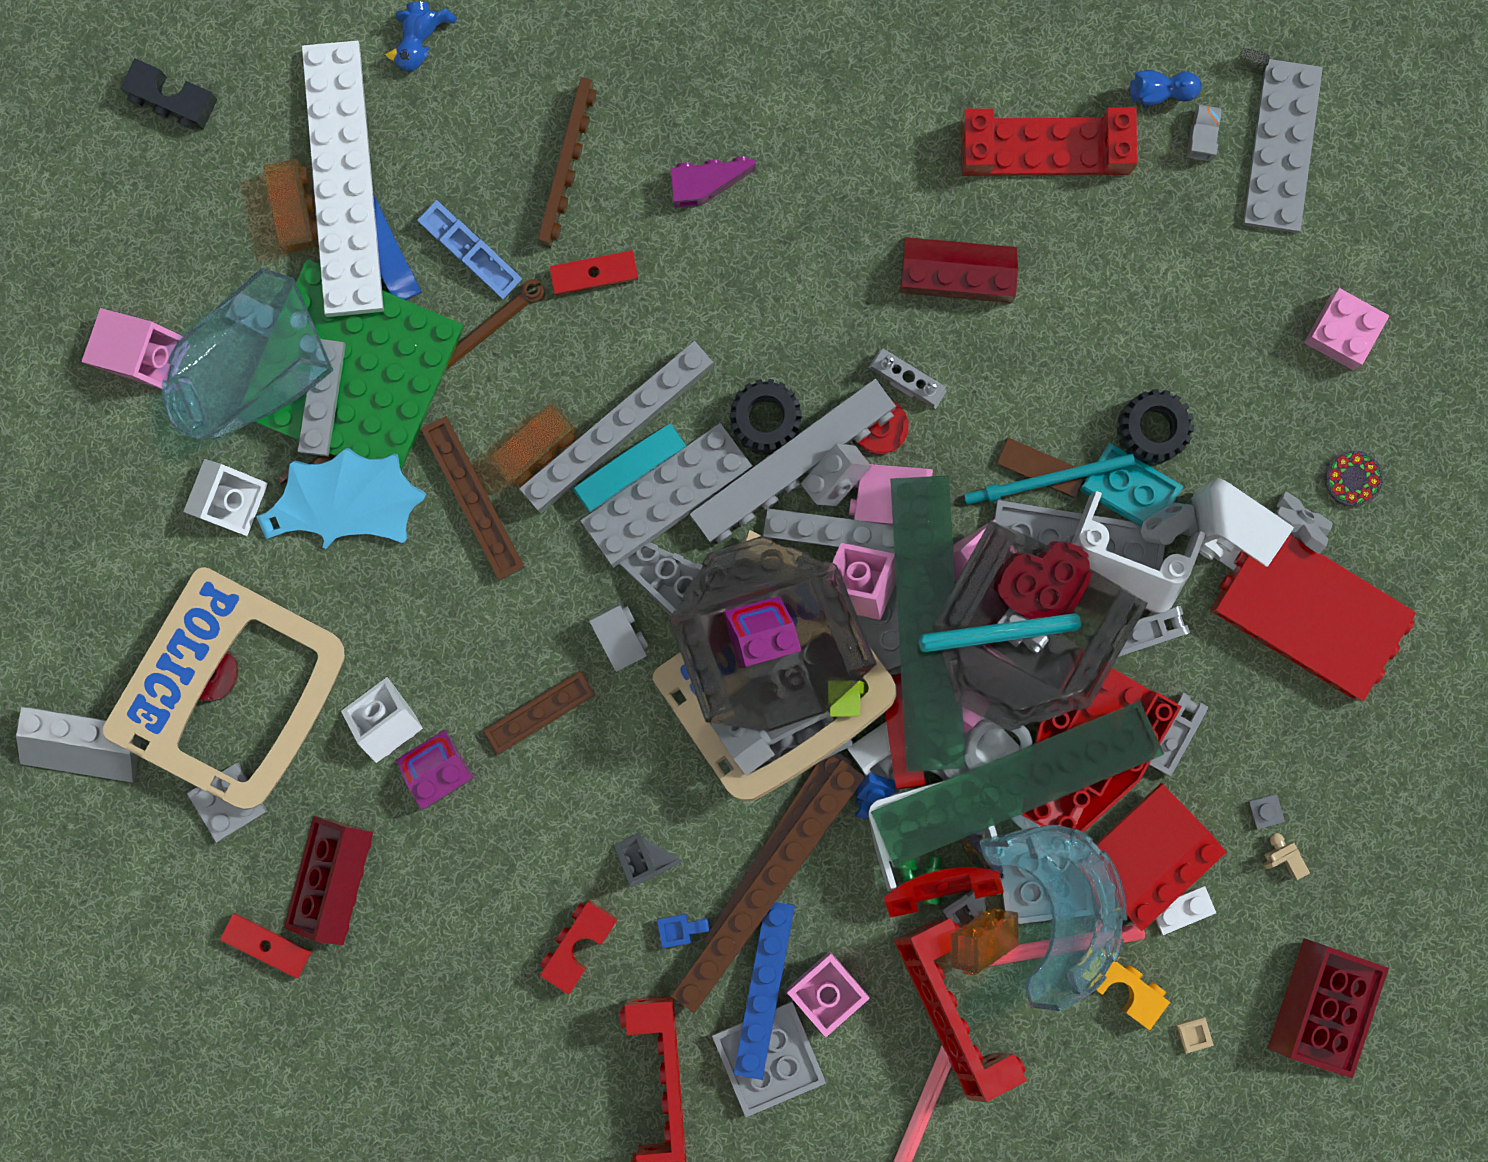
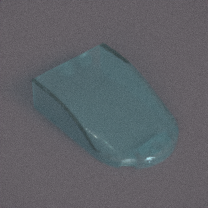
[162,268,334,440]

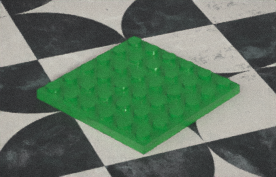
[238,259,465,471]

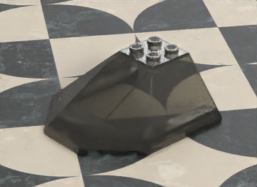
[933,520,1148,731]
[669,536,877,732]

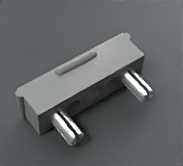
[868,349,947,409]

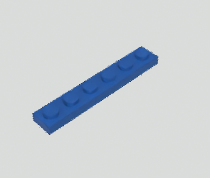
[733,902,795,1080]

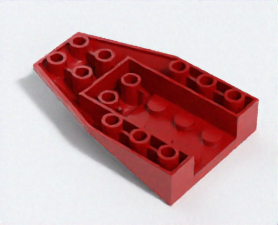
[1021,647,1182,844]

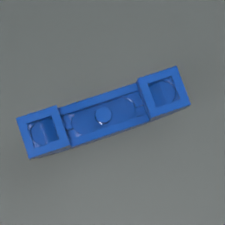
[373,193,422,300]

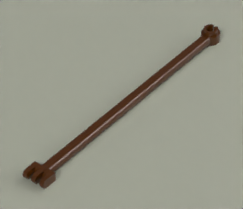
[277,279,545,489]

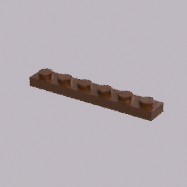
[538,77,597,248]
[421,416,525,581]

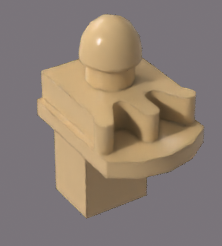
[1263,833,1310,880]

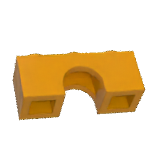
[1075,946,1170,1030]

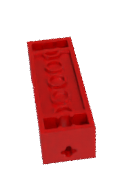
[961,107,1138,176]
[893,918,1027,1102]
[620,995,687,1162]

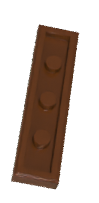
[483,671,595,755]

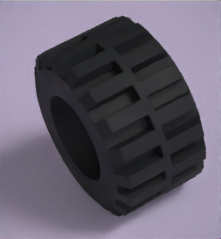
[730,379,802,455]
[1117,389,1194,465]

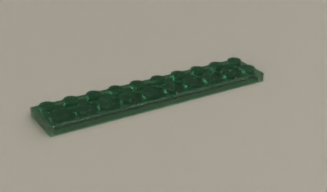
[890,475,966,771]
[871,701,1164,867]

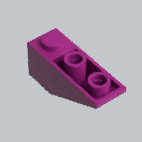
[670,157,756,208]

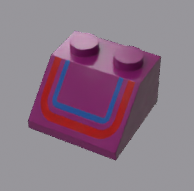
[723,596,802,668]
[396,730,475,810]

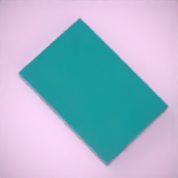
[1080,442,1184,527]

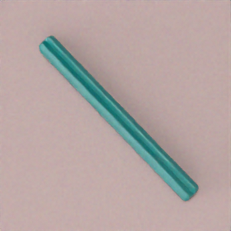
[918,613,1081,652]

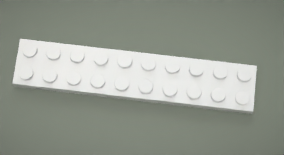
[302,41,384,317]

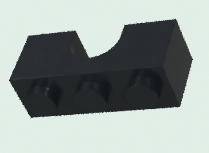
[120,58,218,130]

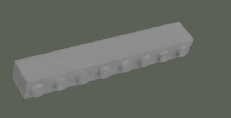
[520,341,714,513]
[690,379,896,544]

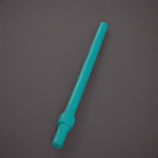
[964,453,1135,505]

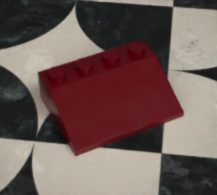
[1267,938,1389,1078]

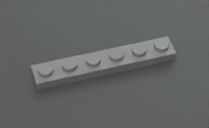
[763,509,937,560]

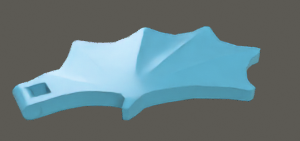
[256,448,426,549]

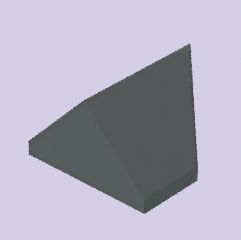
[614,833,683,888]
[939,890,988,945]

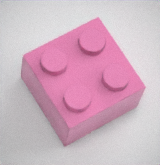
[1304,288,1389,370]
[821,543,899,620]
[786,951,870,1037]

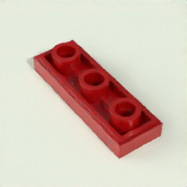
[550,250,639,295]
[220,913,312,979]

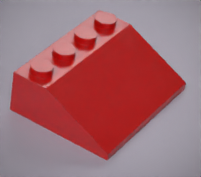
[1077,783,1227,931]

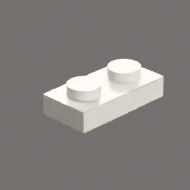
[1155,886,1216,935]

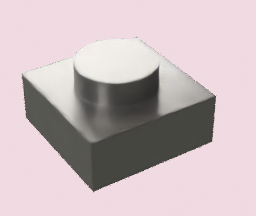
[1247,794,1285,830]

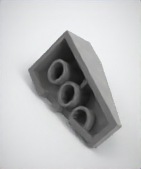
[619,542,727,629]

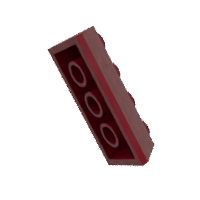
[900,237,1018,303]
[283,816,373,945]

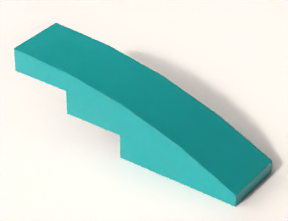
[573,423,686,513]

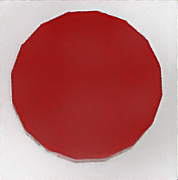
[858,401,909,455]

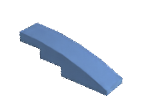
[417,200,522,299]

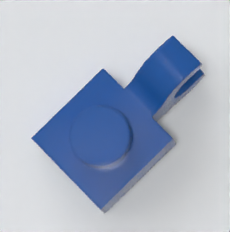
[855,773,896,819]
[657,914,710,948]

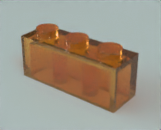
[263,159,318,253]
[488,403,577,487]
[951,908,1018,975]

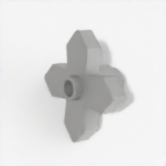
[1275,491,1333,554]

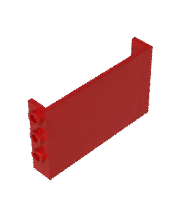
[1210,534,1416,701]

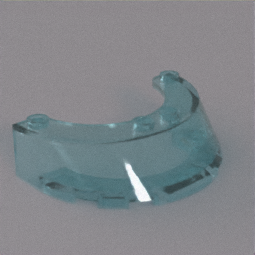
[979,825,1127,1011]

